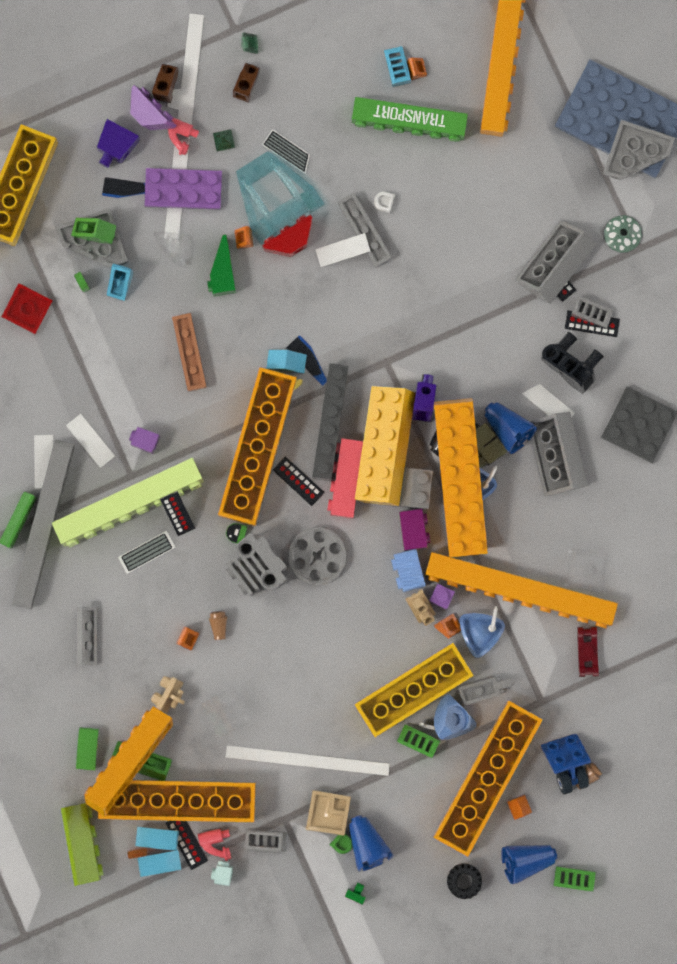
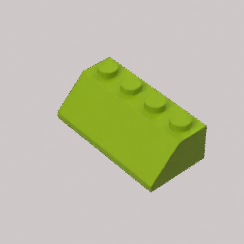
[61,803,104,886]

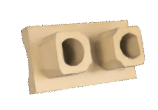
[405,589,436,626]
[151,676,185,713]

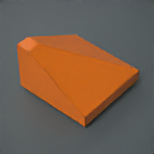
[434,614,461,639]

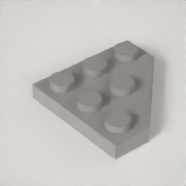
[603,120,675,181]
[56,208,129,269]

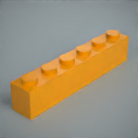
[84,706,173,816]

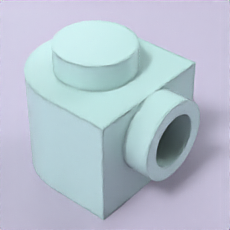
[211,860,233,886]

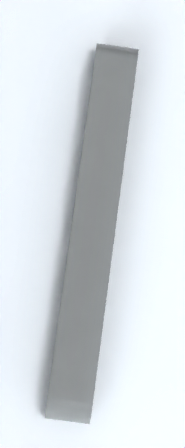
[12,440,75,609]

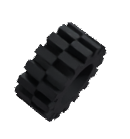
[447,863,482,899]

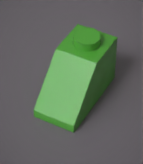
[71,217,117,244]

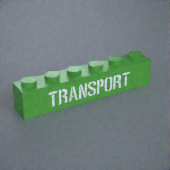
[352,97,468,142]

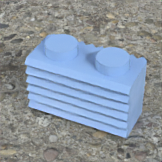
[391,549,426,592]

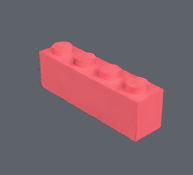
[327,438,363,519]

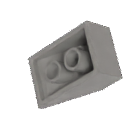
[375,468,433,511]

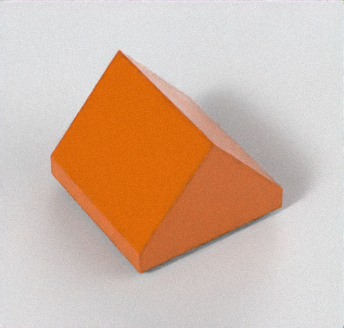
[407,57,427,80]
[235,226,254,249]
[176,626,200,651]
[507,794,532,820]

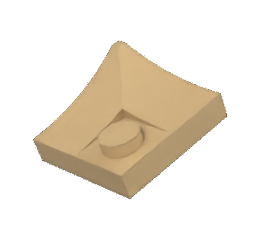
[306,790,351,836]

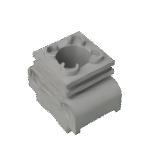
[226,533,287,596]

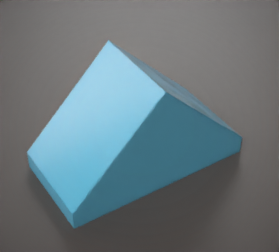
[107,263,134,301]
[266,350,307,374]

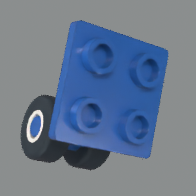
[541,734,591,795]

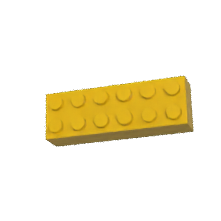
[0,124,58,247]
[355,386,416,506]
[354,643,474,737]

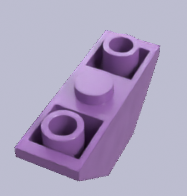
[130,85,177,130]

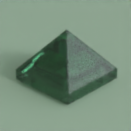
[241,32,258,54]
[213,129,235,152]

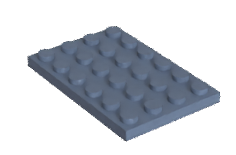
[555,59,677,178]

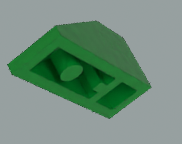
[207,234,236,297]

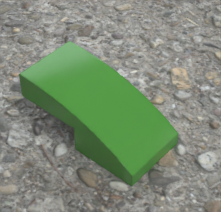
[76,727,99,770]

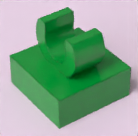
[345,882,366,905]

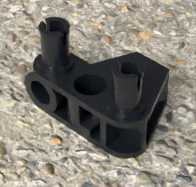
[541,331,604,394]

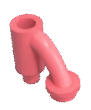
[167,118,199,155]
[198,828,232,861]

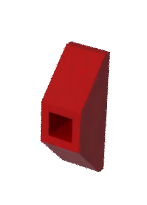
[262,215,313,257]

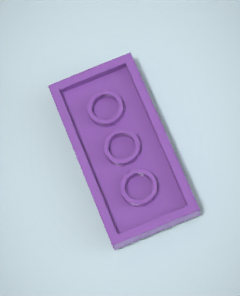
[144,168,222,210]

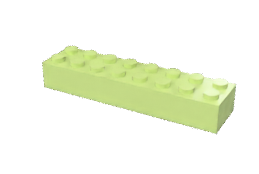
[52,458,204,548]

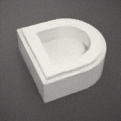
[374,192,395,214]

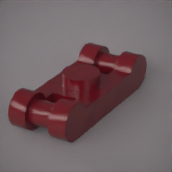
[577,626,599,677]

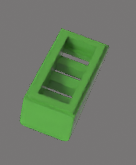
[397,724,440,758]
[553,866,596,892]

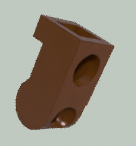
[233,63,260,103]
[152,64,179,103]

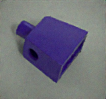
[97,119,140,168]
[412,374,436,422]

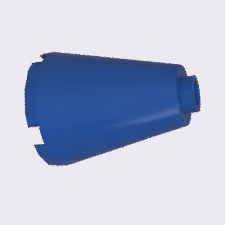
[484,402,537,454]
[349,815,394,872]
[501,845,557,884]

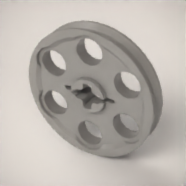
[289,527,346,585]

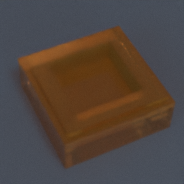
[127,848,149,859]

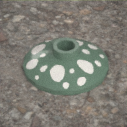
[604,215,642,253]

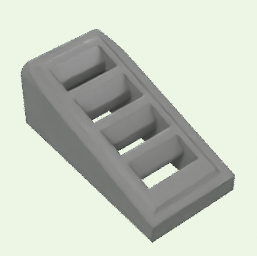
[571,296,613,328]
[245,830,287,852]

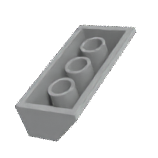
[516,220,596,304]
[530,412,588,497]

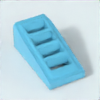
[384,46,411,87]

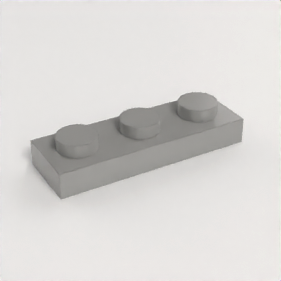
[77,607,97,665]

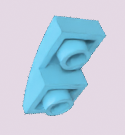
[135,827,179,850]
[137,850,181,877]

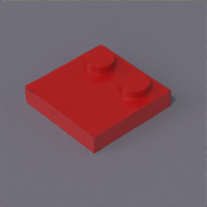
[1,283,53,334]

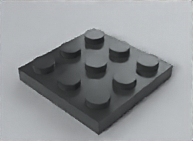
[601,387,677,463]

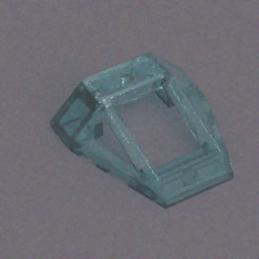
[236,151,325,245]

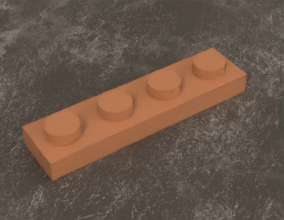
[172,313,207,392]

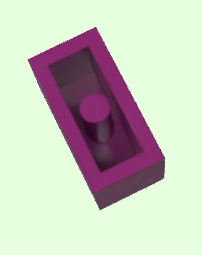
[399,509,431,551]

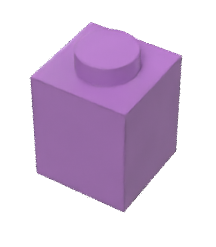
[129,427,160,454]
[429,584,455,610]

